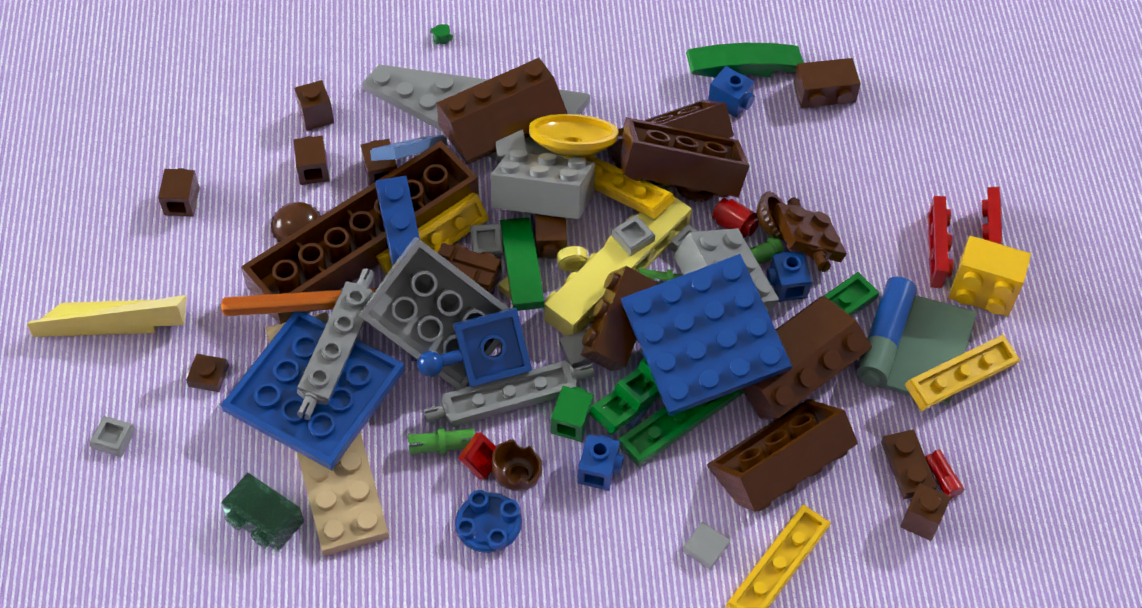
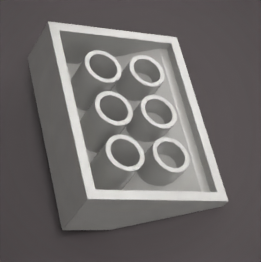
[359,237,520,390]

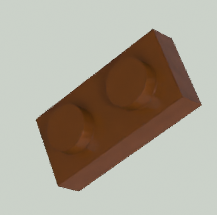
[881,429,937,499]

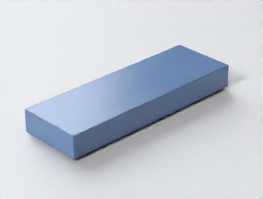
[370,135,448,161]

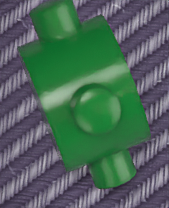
[430,24,454,44]

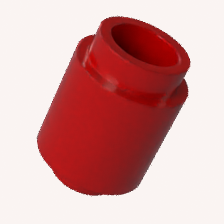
[712,198,758,238]

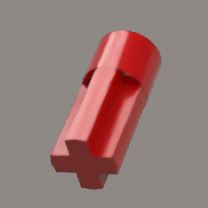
[925,449,965,499]

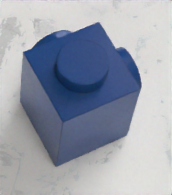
[708,66,755,118]
[766,251,812,302]
[578,434,624,491]

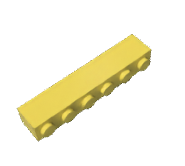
[544,197,692,336]

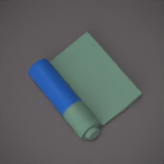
[856,276,977,406]

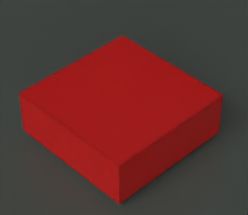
[458,432,496,479]

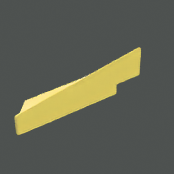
[27,295,187,337]

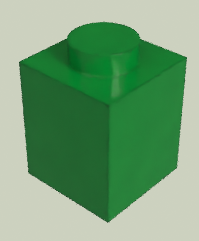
[551,386,594,442]

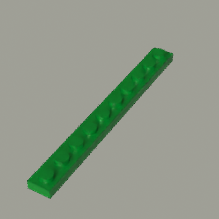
[618,272,879,468]

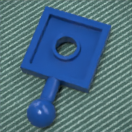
[417,308,532,387]

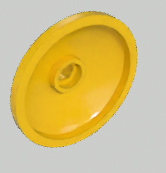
[529,114,618,159]

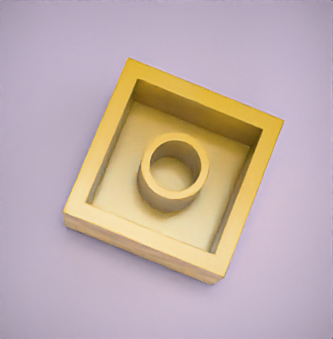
[948,235,1031,316]

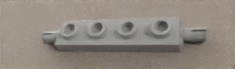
[297,269,375,420]
[424,360,594,427]

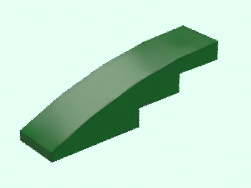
[686,42,804,78]
[500,217,544,311]
[589,358,661,435]

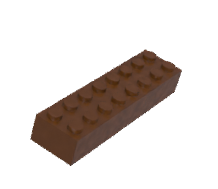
[241,141,479,324]

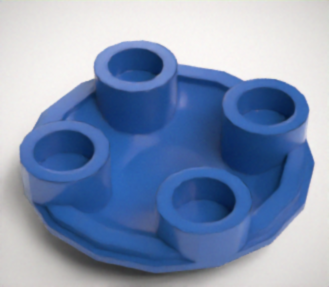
[455,490,522,553]

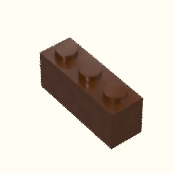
[580,266,658,371]

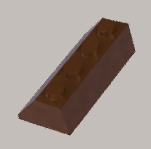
[437,58,568,165]
[607,100,734,169]
[620,117,750,198]
[742,296,872,419]
[707,399,858,512]

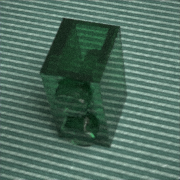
[221,473,304,552]

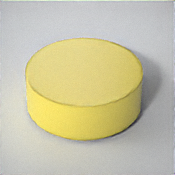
[557,246,588,272]

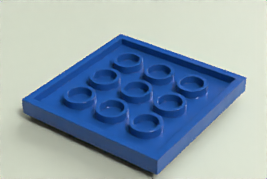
[621,254,792,416]
[221,311,405,471]

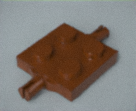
[772,197,847,272]

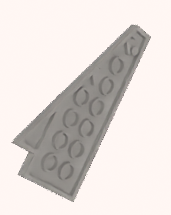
[362,64,590,161]

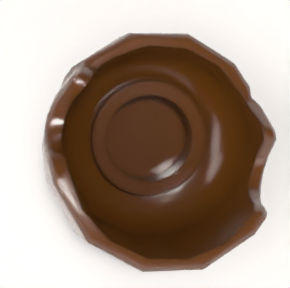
[492,439,542,492]

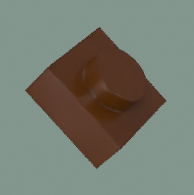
[186,353,229,392]

